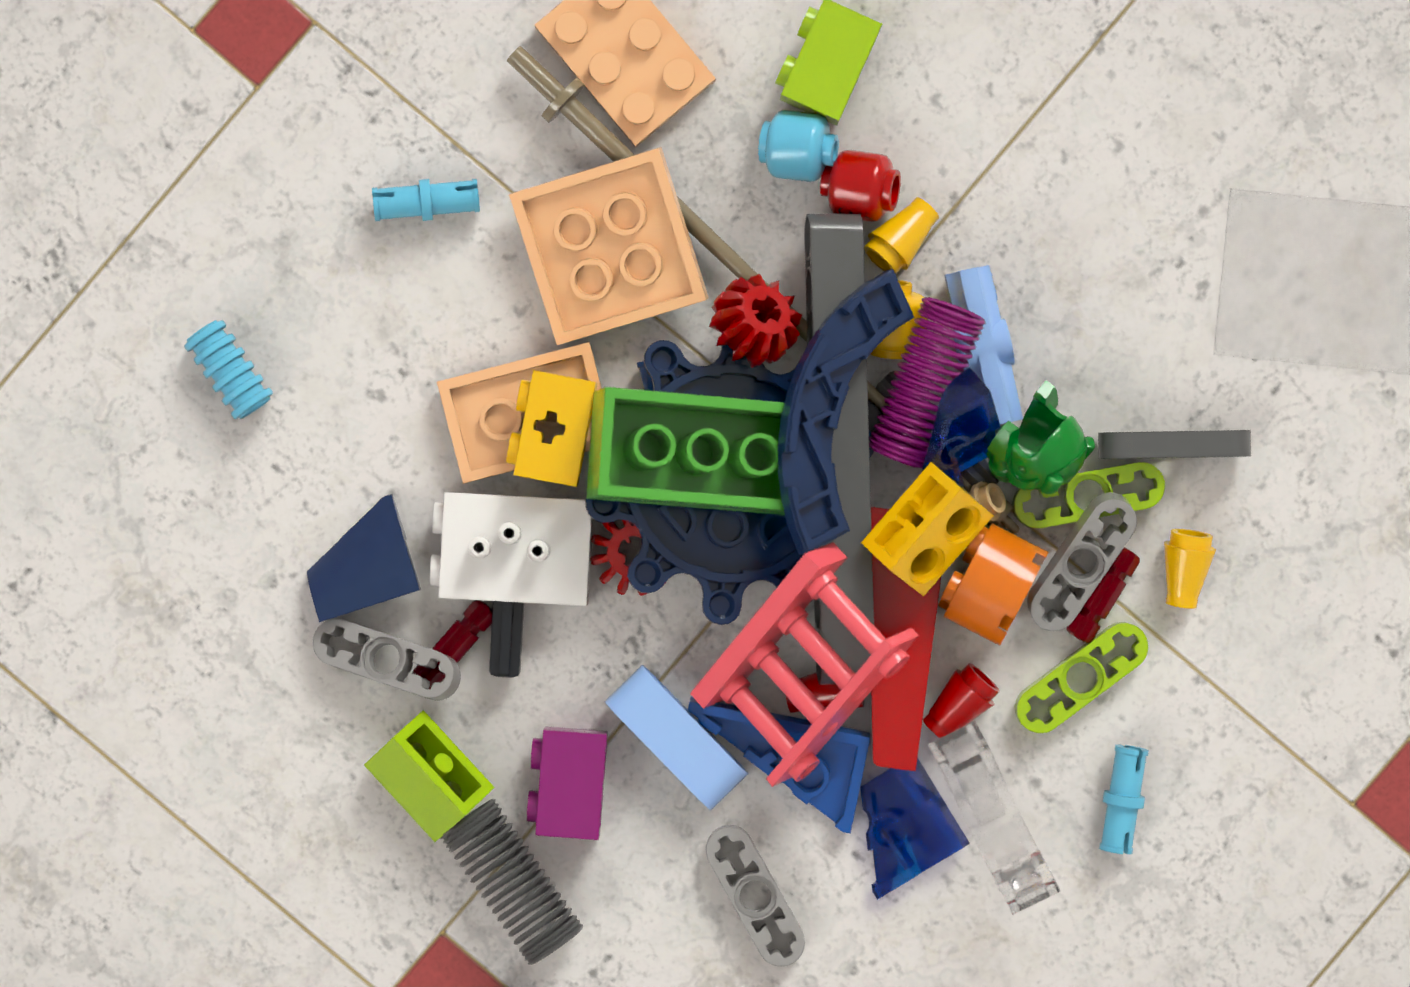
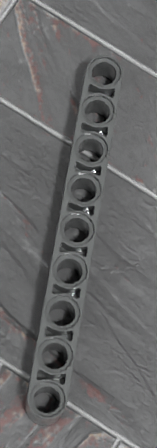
[804,213,874,685]

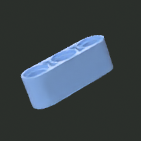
[605,665,749,810]

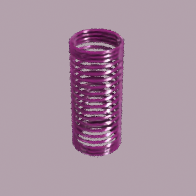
[869,297,986,469]

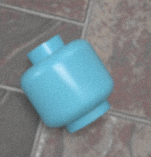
[758,110,839,182]

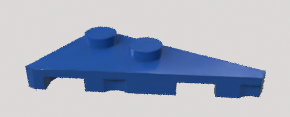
[688,696,871,834]

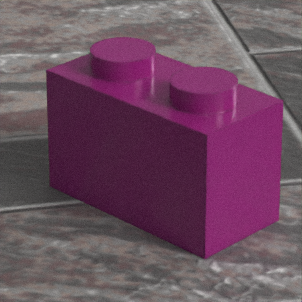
[527,726,608,840]

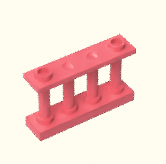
[690,542,919,787]

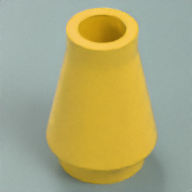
[864,197,939,275]
[1164,529,1216,609]

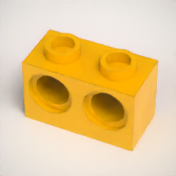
[861,462,994,596]

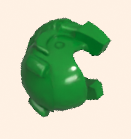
[987,380,1095,494]

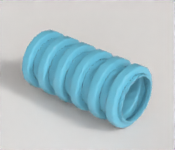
[184,320,273,419]

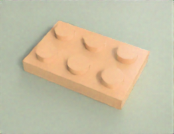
[535,0,716,148]
[437,342,602,484]

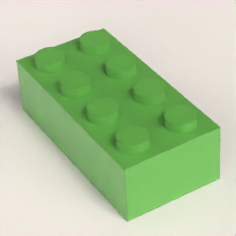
[586,387,785,515]

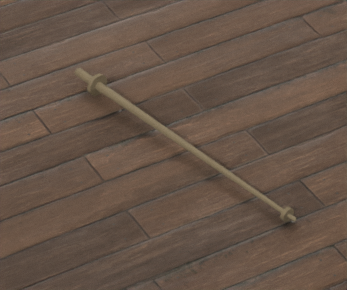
[507,46,1020,534]

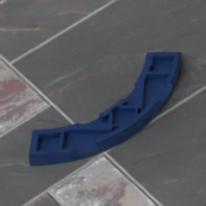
[778,269,915,555]

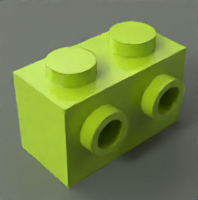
[775,0,882,126]
[364,710,495,842]

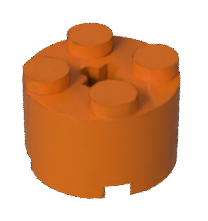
[938,523,1049,646]

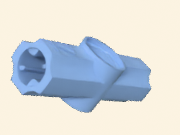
[944,265,1023,429]

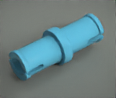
[372,179,480,221]
[1099,744,1149,854]

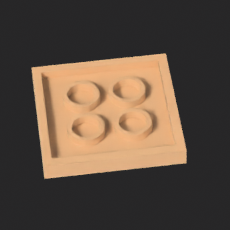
[509,147,709,345]

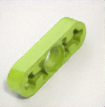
[1012,462,1165,528]
[1015,622,1148,733]

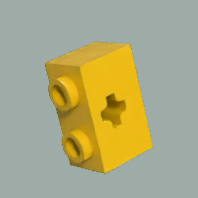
[506,370,598,487]

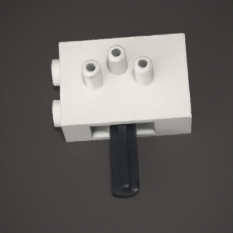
[430,492,593,678]

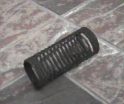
[440,799,583,965]

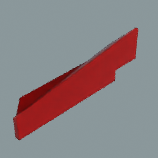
[871,507,942,772]

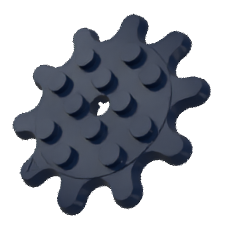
[585,340,874,625]

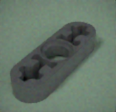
[1098,430,1251,459]

